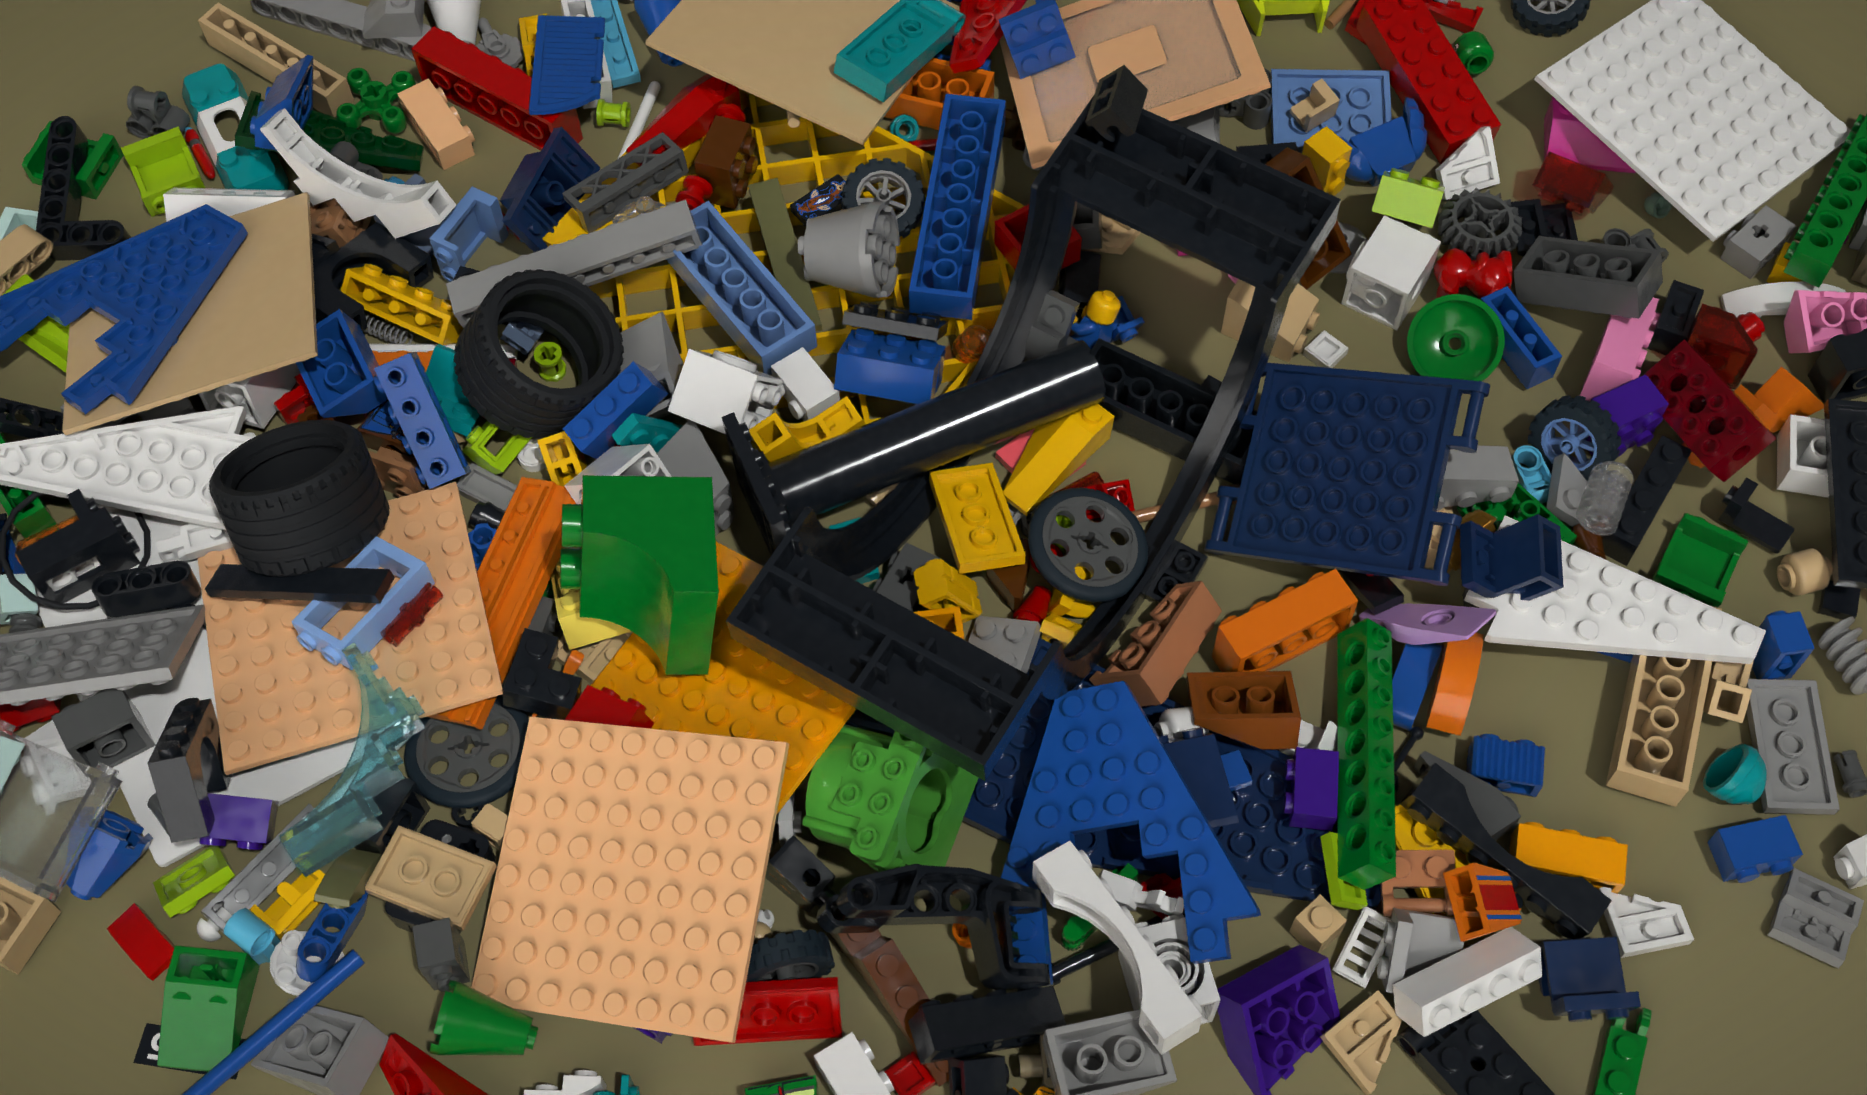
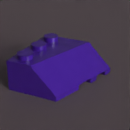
[1217,944,1341,1095]

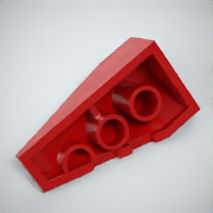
[626,74,742,167]
[379,1034,488,1095]

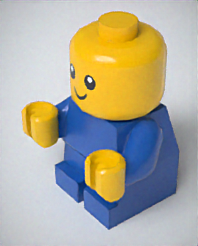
[1070,290,1121,349]

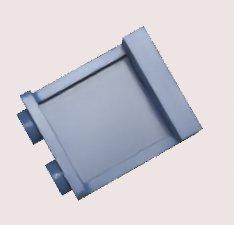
[429,186,509,282]

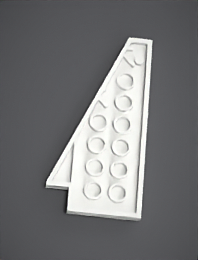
[1464,515,1766,664]

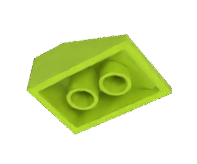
[1371,168,1445,228]

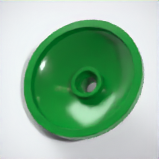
[1407,294,1505,381]

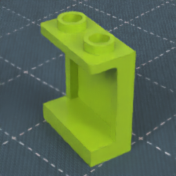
[121,127,206,217]

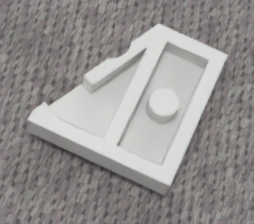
[1599,887,1694,958]

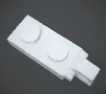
[156,523,234,562]

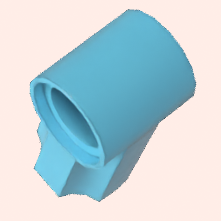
[224,908,281,965]

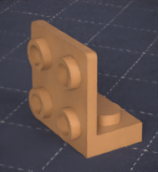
[310,198,372,247]
[369,446,429,497]

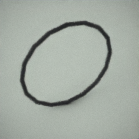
[0,492,150,610]

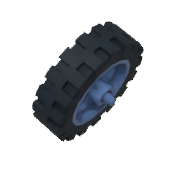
[1528,395,1621,482]

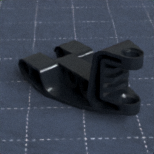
[817,864,1050,990]

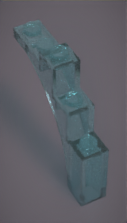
[279,643,425,877]

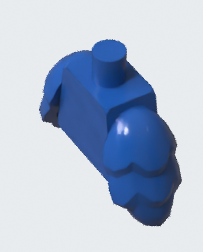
[1339,97,1427,186]

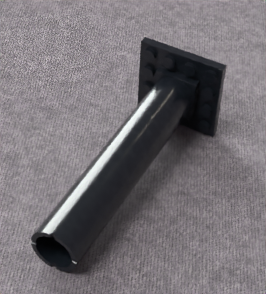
[721,340,1106,555]

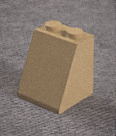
[1221,279,1320,363]

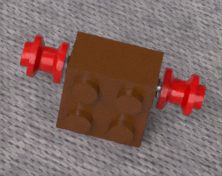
[675,103,758,210]

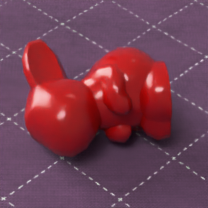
[1434,248,1512,299]

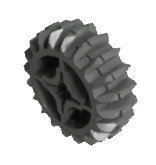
[1438,187,1522,260]

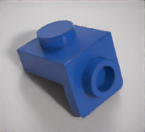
[1110,296,1145,343]

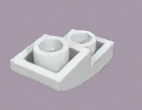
[524,1070,607,1095]

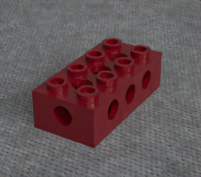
[1644,339,1777,482]

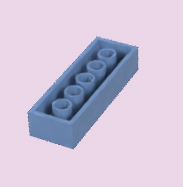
[666,201,817,375]

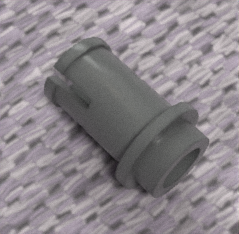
[1833,750,1867,798]

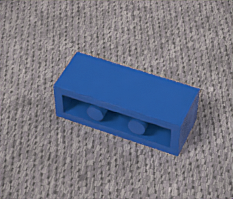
[1481,286,1562,389]
[563,361,669,459]

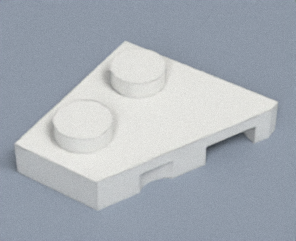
[1435,126,1500,200]

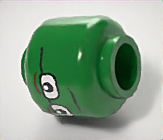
[1452,31,1494,76]

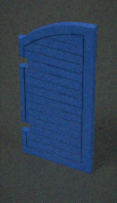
[529,15,605,115]

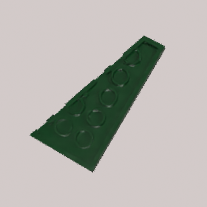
[235,90,424,171]

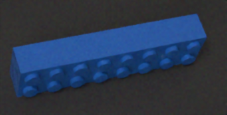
[909,94,1006,320]

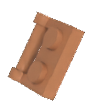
[1380,850,1455,916]

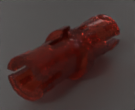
[380,582,443,647]

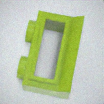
[462,421,532,475]

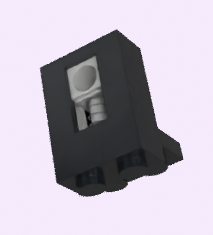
[15,489,140,603]

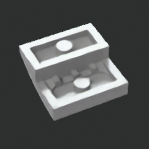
[1768,868,1864,969]

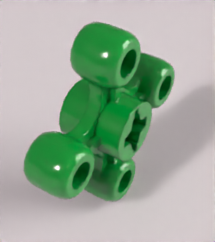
[336,68,416,134]

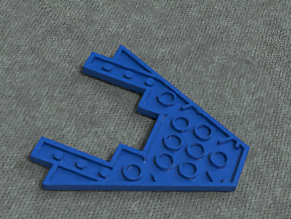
[1001,681,1261,986]

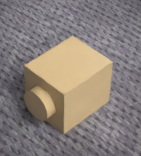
[1289,894,1347,953]

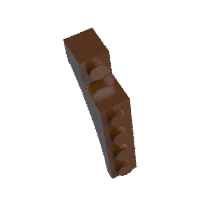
[830,912,949,1087]

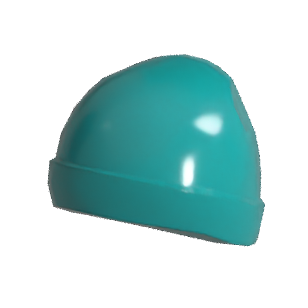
[1703,744,1767,805]

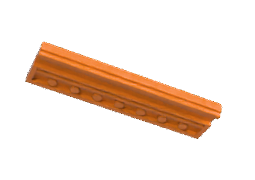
[427,477,576,730]

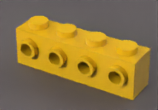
[341,264,463,345]

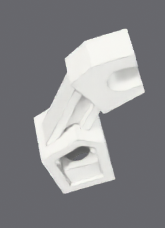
[1098,869,1184,916]

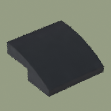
[1511,199,1578,256]

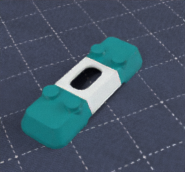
[182,63,290,190]

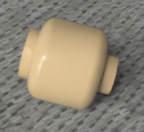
[1777,548,1833,596]

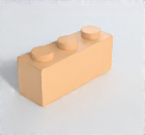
[397,78,475,170]

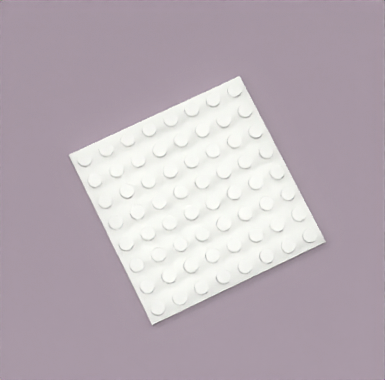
[1534,0,1853,242]

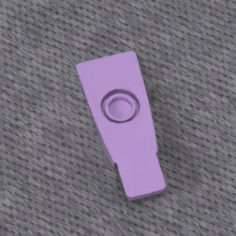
[1359,603,1496,645]

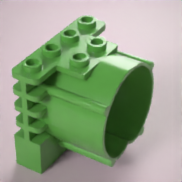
[802,724,979,872]

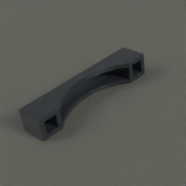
[1400,763,1612,940]

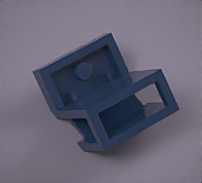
[1460,514,1564,601]
[1538,937,1641,1022]

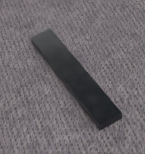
[205,564,395,603]

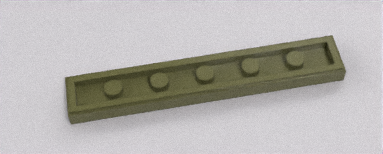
[748,178,822,332]

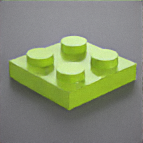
[153,845,235,918]

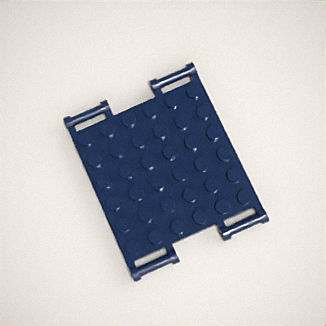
[1204,363,1490,586]

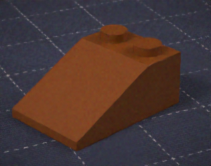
[1187,671,1301,749]

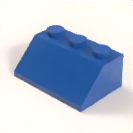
[250,55,313,151]
[296,309,388,418]

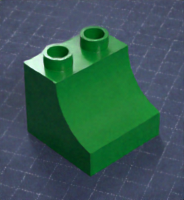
[560,475,719,675]

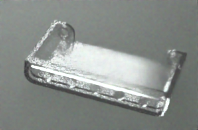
[0,719,123,902]

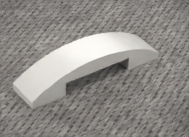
[1720,282,1846,324]

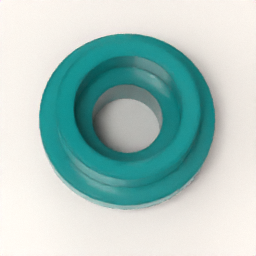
[889,115,919,142]

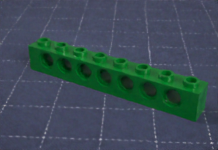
[1783,114,1867,288]
[1337,618,1396,890]

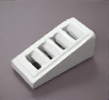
[1332,907,1391,988]

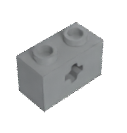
[1720,205,1797,280]

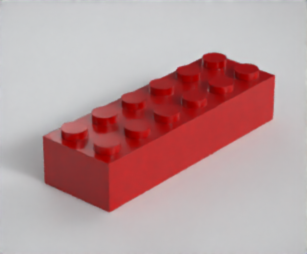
[1356,0,1501,164]
[411,26,583,150]

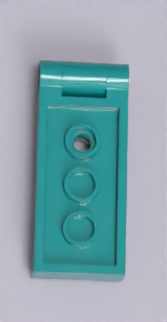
[833,0,966,102]

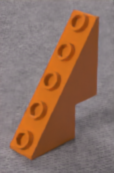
[1682,366,1824,468]

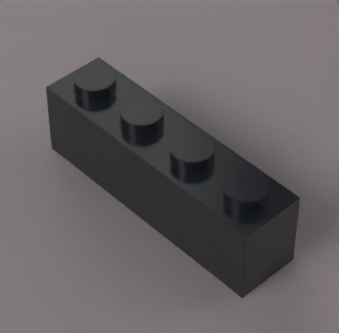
[1602,435,1692,566]
[908,986,1066,1064]

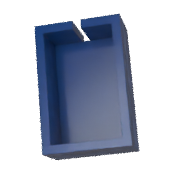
[834,328,946,404]

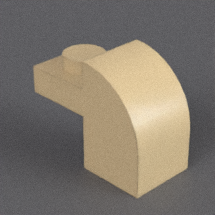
[1703,660,1754,723]

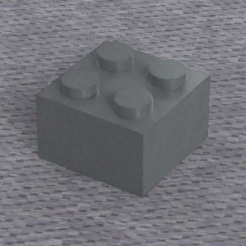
[51,688,156,779]

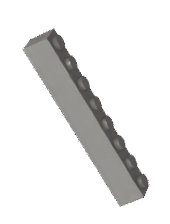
[446,200,702,328]

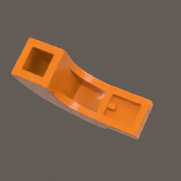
[1426,632,1484,736]

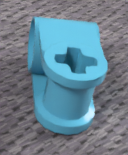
[1512,445,1551,504]

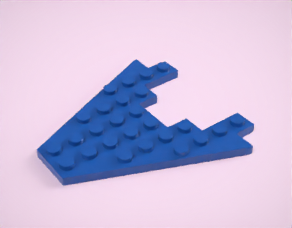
[0,204,248,415]

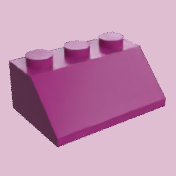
[1544,96,1635,173]

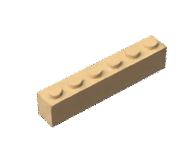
[198,2,355,118]

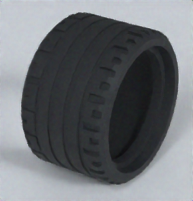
[454,269,624,439]
[209,420,390,577]

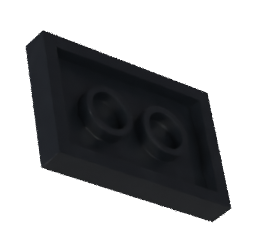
[842,301,948,341]

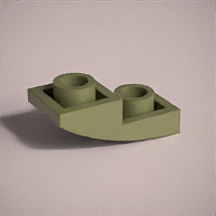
[314,848,382,909]

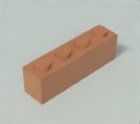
[1089,581,1222,706]

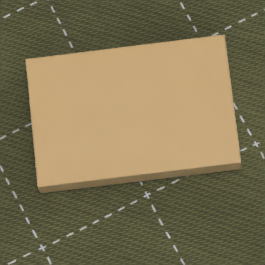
[365,825,497,931]

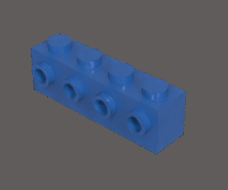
[374,352,471,489]

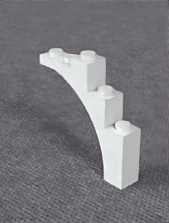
[260,109,456,239]

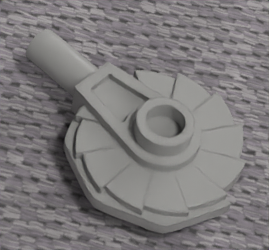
[476,18,525,68]

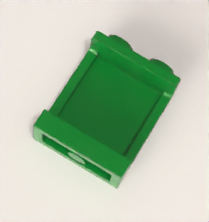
[22,121,124,200]
[1652,513,1748,608]

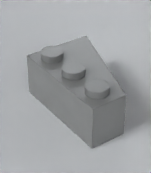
[1437,446,1519,511]

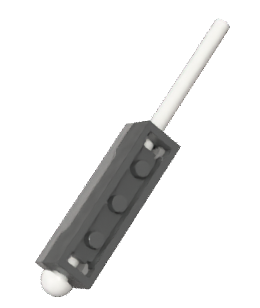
[197,727,412,942]

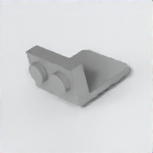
[1377,908,1464,993]

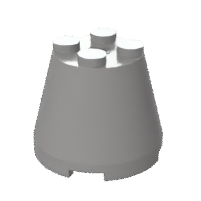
[798,202,900,298]

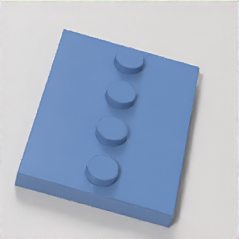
[1270,69,1392,153]

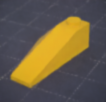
[1003,403,1115,516]

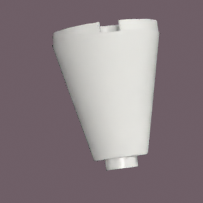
[427,0,481,45]

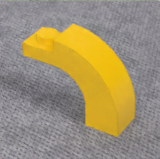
[749,396,866,462]

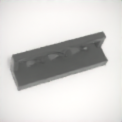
[562,132,689,233]

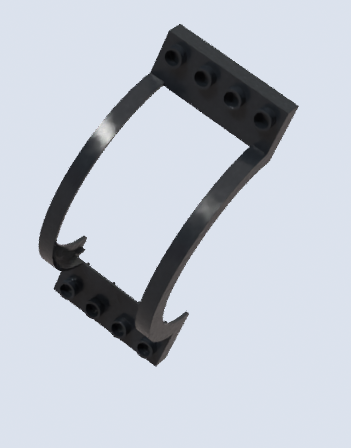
[726,96,1341,781]

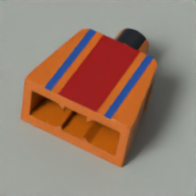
[1443,863,1523,942]

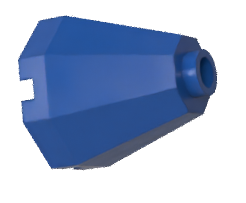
[65,807,153,900]

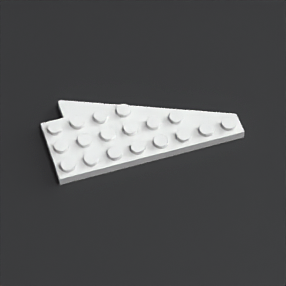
[0,406,254,530]

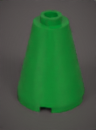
[430,980,539,1055]

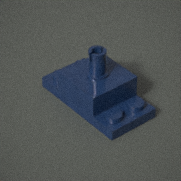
[499,127,600,252]

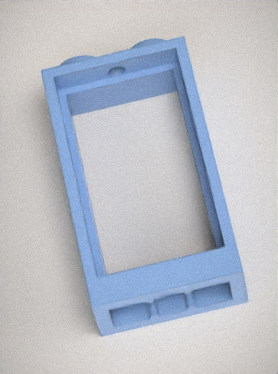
[292,536,435,670]

